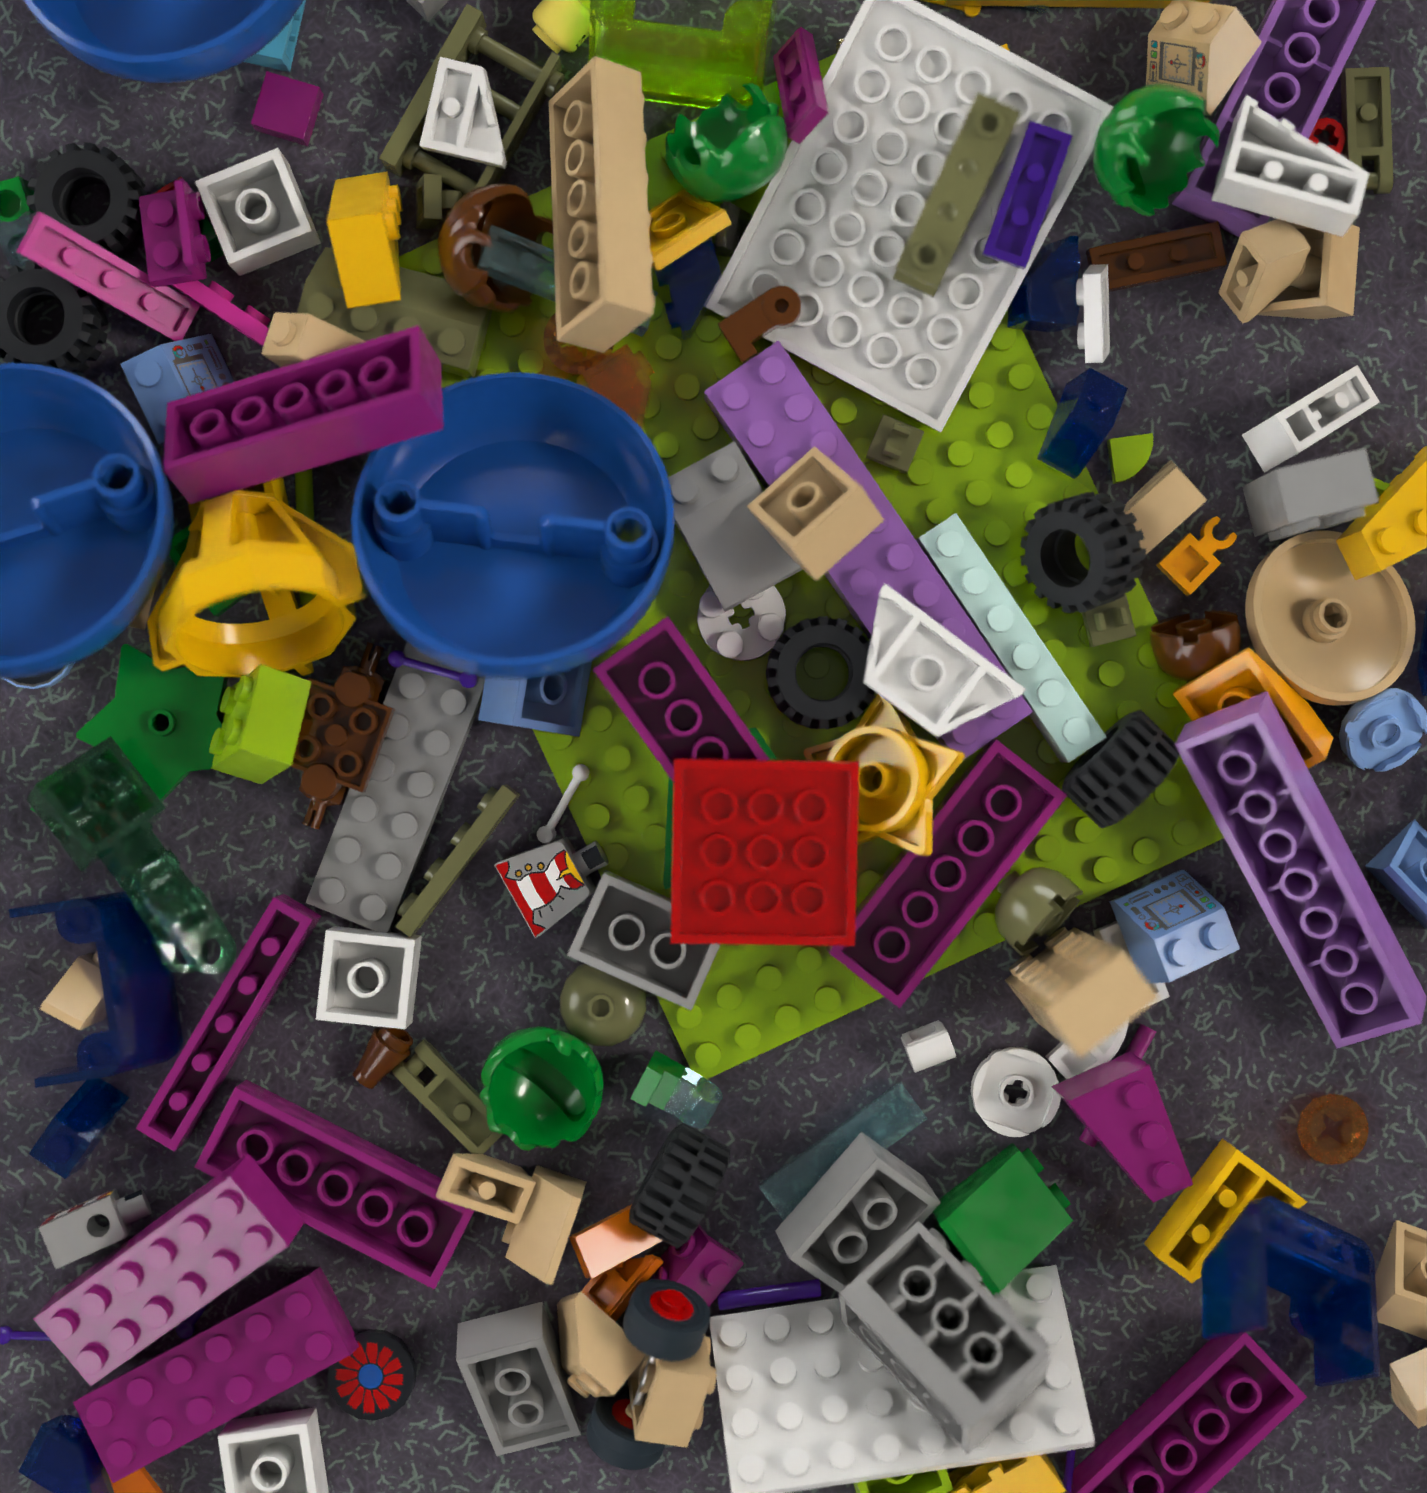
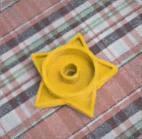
[803,694,965,856]

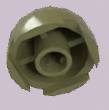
[995,867,1083,956]
[560,963,647,1046]

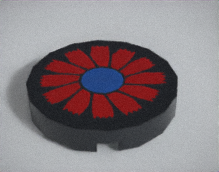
[327,1329,417,1421]

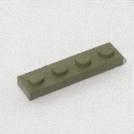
[395,784,520,937]

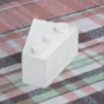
[1211,95,1369,237]

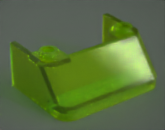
[588,0,778,109]

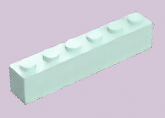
[916,513,1106,762]

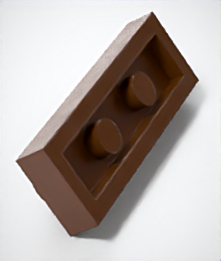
[1086,221,1227,292]

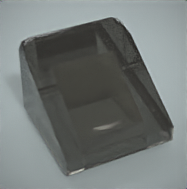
[714,202,752,257]

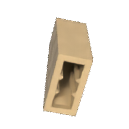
[261,312,365,367]
[1124,460,1207,554]

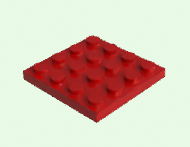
[671,758,859,946]

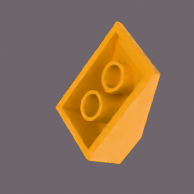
[1173,647,1334,769]

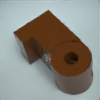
[718,286,801,364]

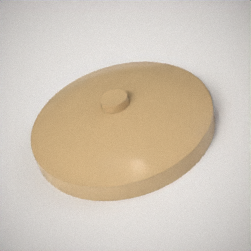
[1245,530,1416,706]

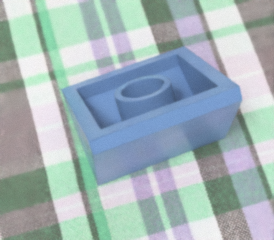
[1365,819,1427,929]

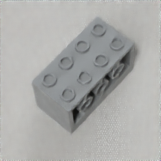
[839,1221,1050,1455]

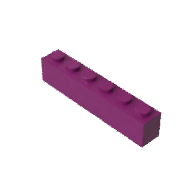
[136,894,321,1152]

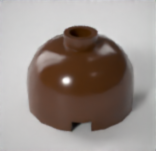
[1150,610,1241,682]

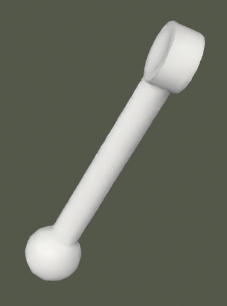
[537,764,590,843]

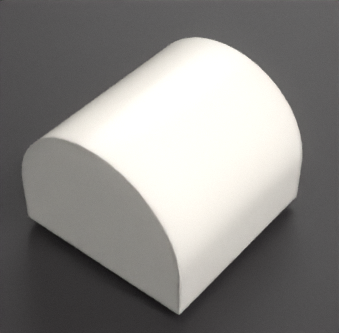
[900,1021,956,1073]

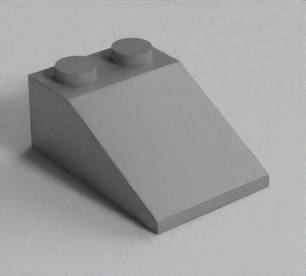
[668,441,803,612]
[456,1302,581,1456]

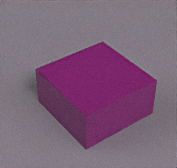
[251,71,324,146]

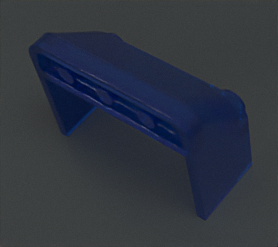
[9,888,183,1088]
[1201,1196,1380,1387]

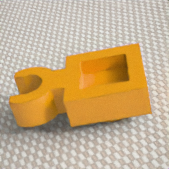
[1156,516,1237,596]

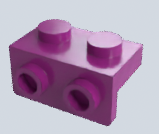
[650,1224,744,1307]

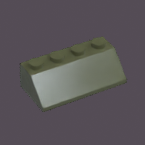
[297,247,493,378]

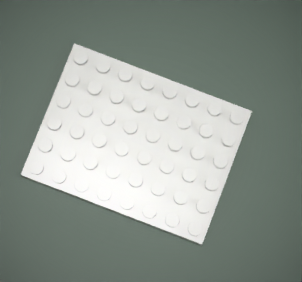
[706,0,1113,433]

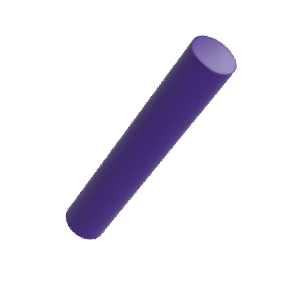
[717,1279,822,1311]

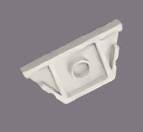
[863,584,1026,737]

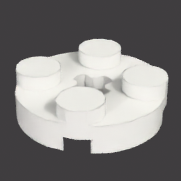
[697,585,786,661]
[971,1047,1061,1137]

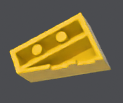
[327,171,403,309]
[1336,446,1427,580]
[1144,1138,1307,1283]
[947,1454,1066,1493]

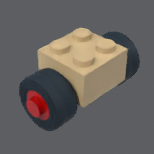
[587,1279,716,1470]

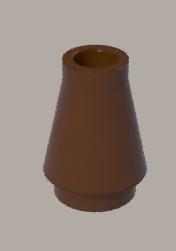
[353,1027,413,1089]

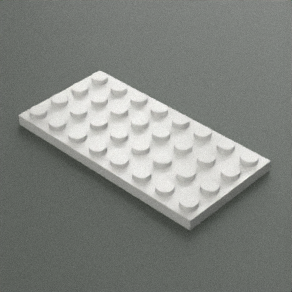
[709,1265,1095,1493]

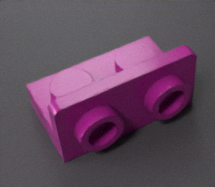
[139,179,211,288]

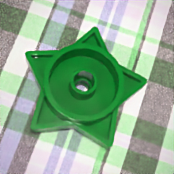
[76,644,228,810]

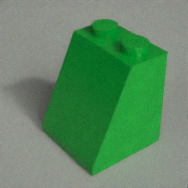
[933,1143,1073,1295]

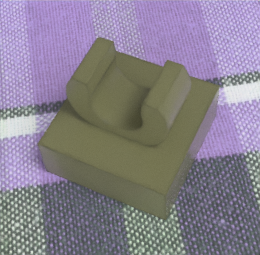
[416,174,462,229]
[865,414,924,474]
[1082,593,1136,647]

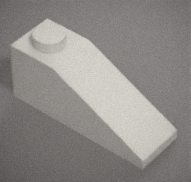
[1242,365,1380,473]

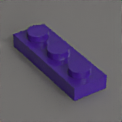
[982,121,1073,270]

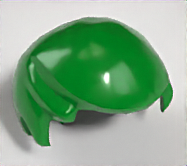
[665,83,787,203]
[1093,83,1220,216]
[480,1026,604,1151]

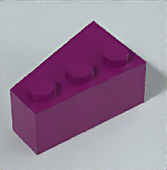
[1051,1051,1193,1203]

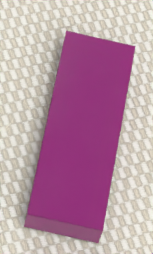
[773,27,829,145]

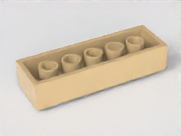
[548,56,655,353]
[1005,927,1159,1058]

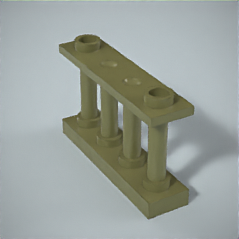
[379,4,565,195]
[893,92,1021,298]

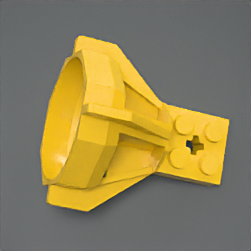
[147,477,367,677]

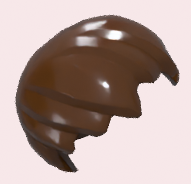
[438,184,553,313]

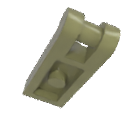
[1340,67,1393,194]
[392,1039,503,1154]

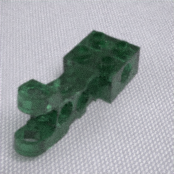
[27,736,236,974]

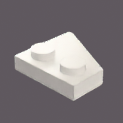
[419,57,507,169]

